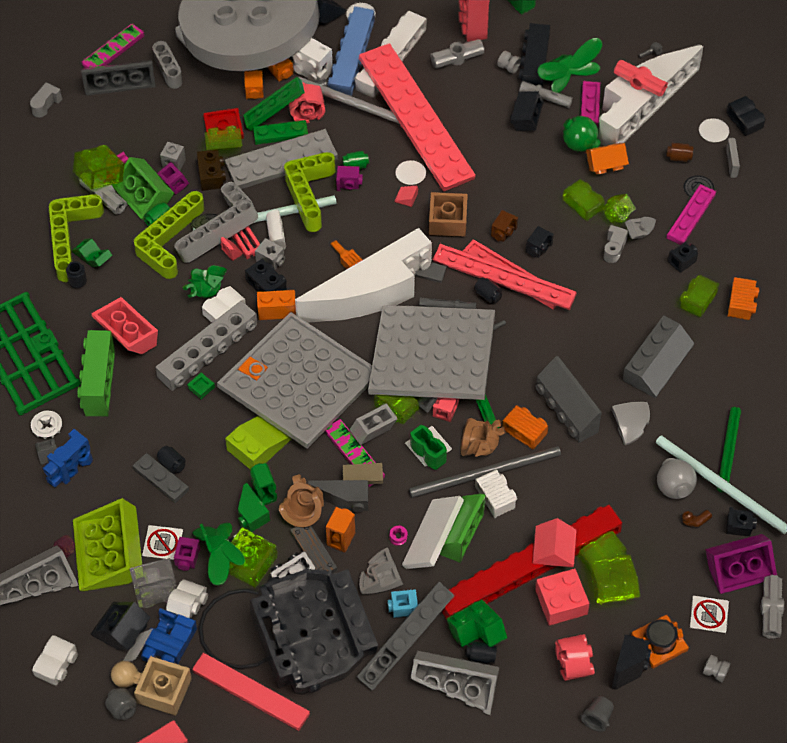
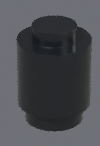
[66,261,87,288]
[474,277,502,304]
[157,446,186,474]
[466,641,497,665]

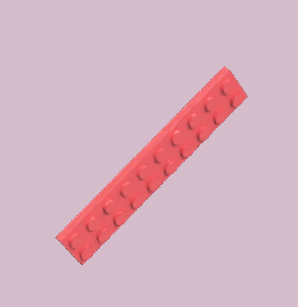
[359,43,476,192]

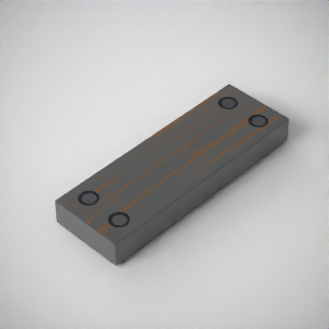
[291,526,337,573]

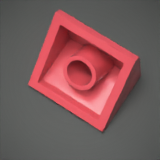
[533,518,576,567]

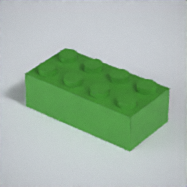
[78,330,115,416]

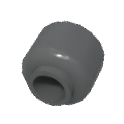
[105,688,137,720]

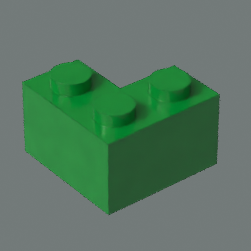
[447,599,507,647]

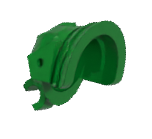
[183,265,227,298]

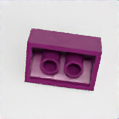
[705,534,777,594]

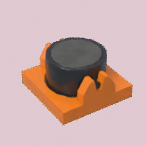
[631,615,689,668]

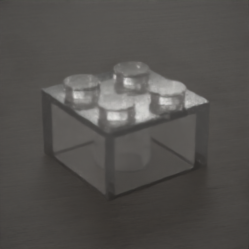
[129,558,177,608]

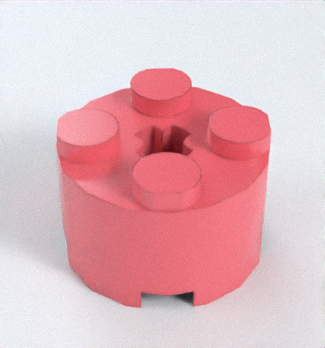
[289,82,325,123]
[555,634,595,681]

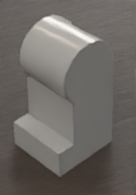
[30,83,62,117]
[604,225,628,263]

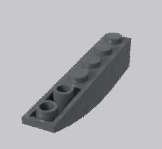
[357,581,455,691]

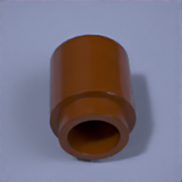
[667,143,693,162]

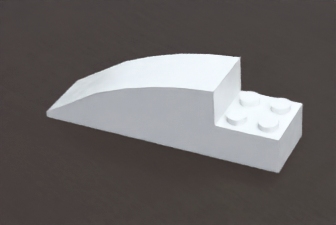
[598,45,703,146]
[295,228,432,323]

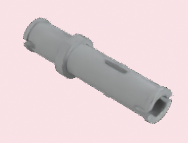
[520,81,573,108]

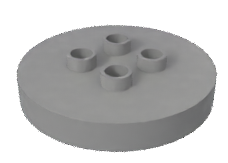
[179,0,319,71]

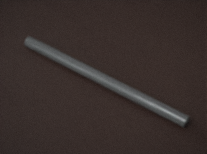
[409,446,561,498]

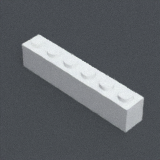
[354,11,426,98]

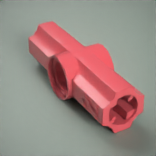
[614,60,668,97]

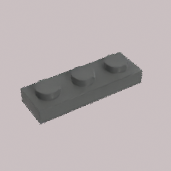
[133,453,189,503]

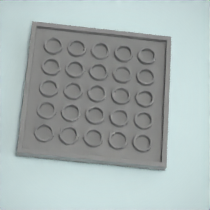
[368,305,495,400]
[217,312,372,449]

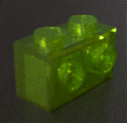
[204,126,242,150]

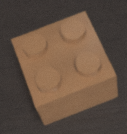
[429,192,468,236]

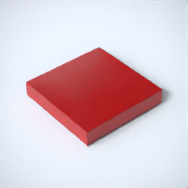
[203,108,244,144]

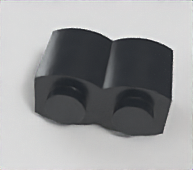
[726,96,765,136]

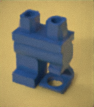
[42,429,93,487]
[141,608,197,664]

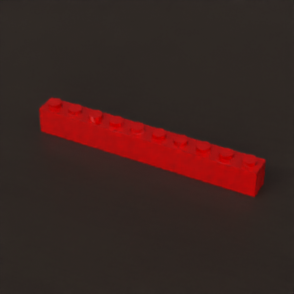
[441,505,622,620]

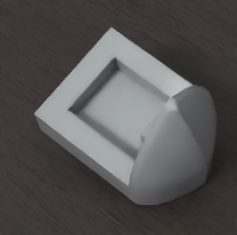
[625,217,656,239]

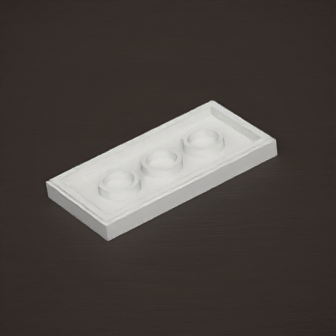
[402,496,464,569]

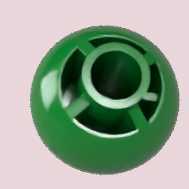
[563,116,601,152]

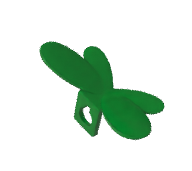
[538,38,602,93]
[193,523,245,585]

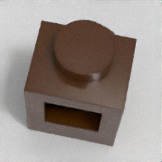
[491,210,518,242]

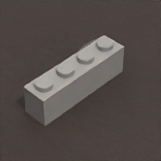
[0,545,79,605]
[411,651,500,715]

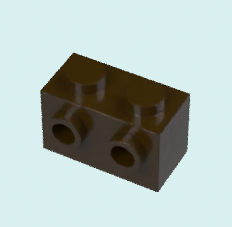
[197,149,226,191]

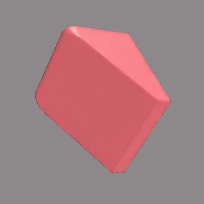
[395,186,418,207]
[221,237,243,261]

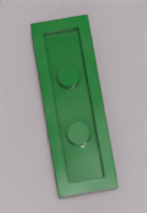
[253,120,308,145]

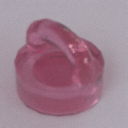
[54,535,75,558]

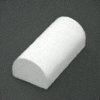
[266,209,286,249]

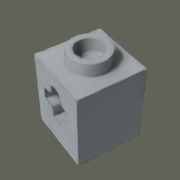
[160,142,186,171]
[255,238,285,270]

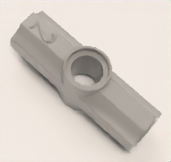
[430,39,484,68]
[79,171,127,214]
[761,575,784,639]

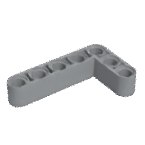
[175,182,258,263]

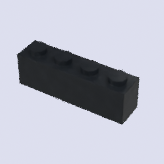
[519,23,550,88]

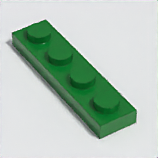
[243,77,305,130]

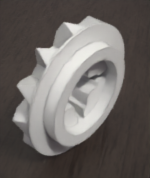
[31,411,63,439]

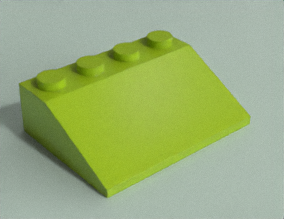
[73,498,144,591]

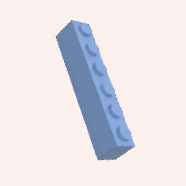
[328,6,375,96]

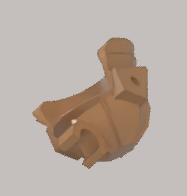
[461,418,505,457]
[279,474,324,527]

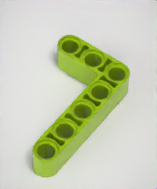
[284,152,336,232]
[134,191,204,279]
[49,194,104,282]

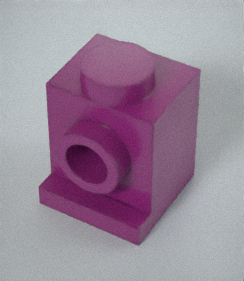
[157,162,189,195]
[336,166,363,191]
[174,537,201,571]

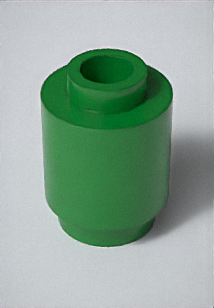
[342,151,369,169]
[144,202,170,226]

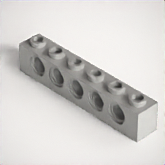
[155,301,257,391]

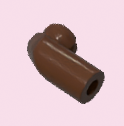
[682,510,712,527]

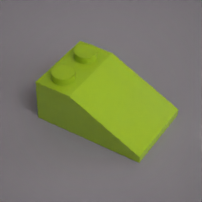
[225,416,292,469]

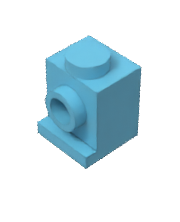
[388,589,418,618]

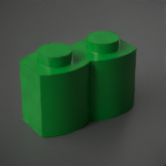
[410,425,447,470]
[250,463,277,505]

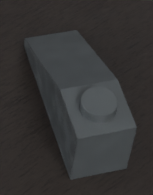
[308,480,368,512]

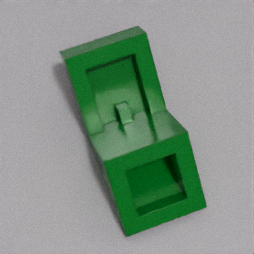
[71,238,112,267]

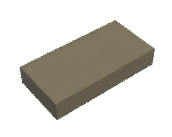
[343,463,383,484]

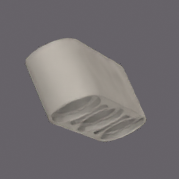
[152,41,182,89]

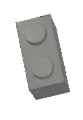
[350,403,397,445]

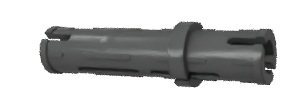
[419,297,477,309]

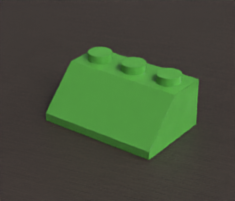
[111,157,174,220]
[439,494,485,563]

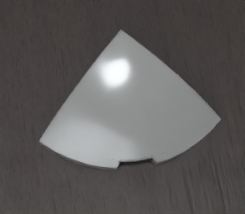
[612,402,650,446]
[359,547,403,594]

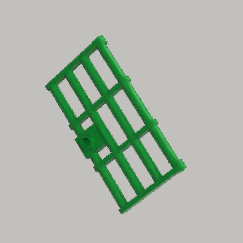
[0,292,81,416]

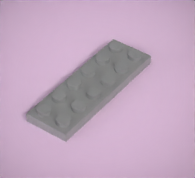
[225,129,338,189]

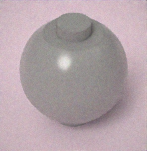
[657,458,697,499]

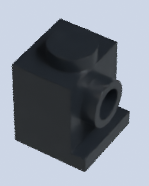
[526,226,554,258]
[668,242,698,273]
[726,507,757,537]

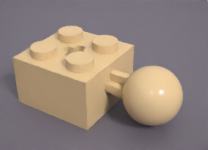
[111,656,192,716]

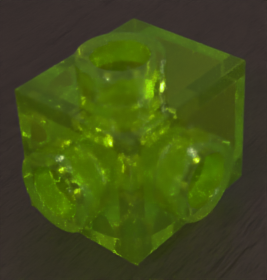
[602,194,636,223]

